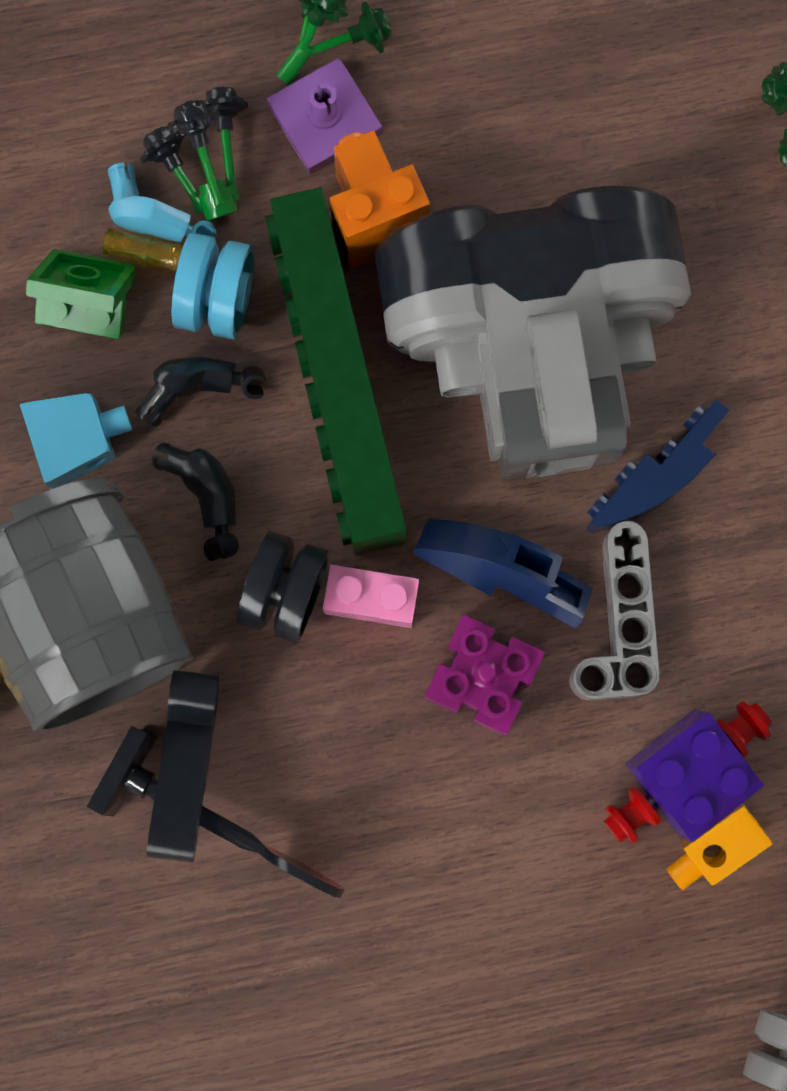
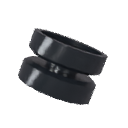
[237,531,330,644]

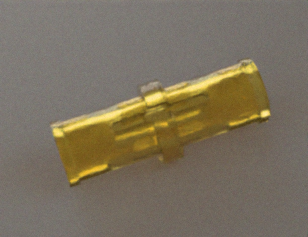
[102,227,183,271]

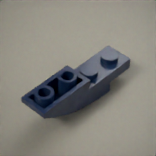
[586,399,730,534]
[412,519,593,628]

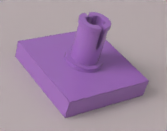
[266,58,383,174]

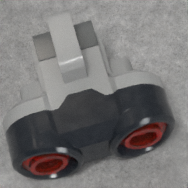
[374,186,691,480]

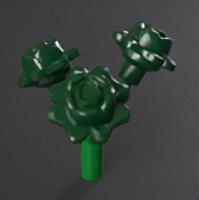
[276,0,392,85]

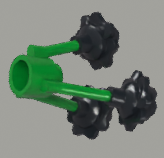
[140,86,248,221]

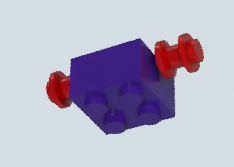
[603,701,772,844]

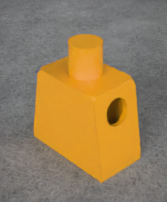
[666,803,773,890]

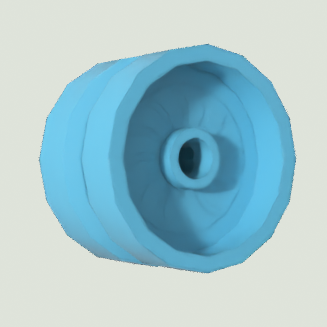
[171,233,254,340]

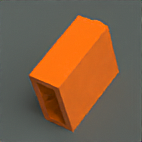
[329,164,430,270]

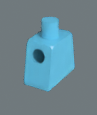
[20,393,133,489]

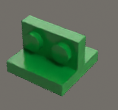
[26,248,137,339]

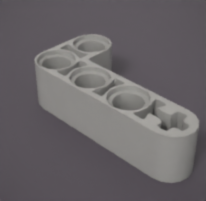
[569,521,660,700]

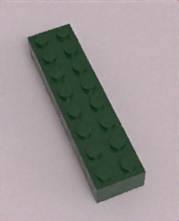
[264,187,406,555]

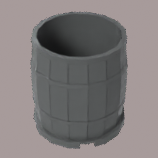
[0,477,194,733]

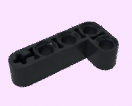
[146,670,219,863]

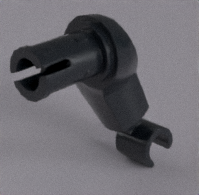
[135,357,266,427]
[152,442,239,561]

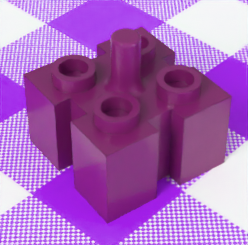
[424,614,545,736]

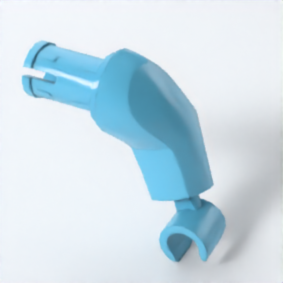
[107,163,216,242]

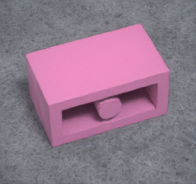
[323,564,419,628]

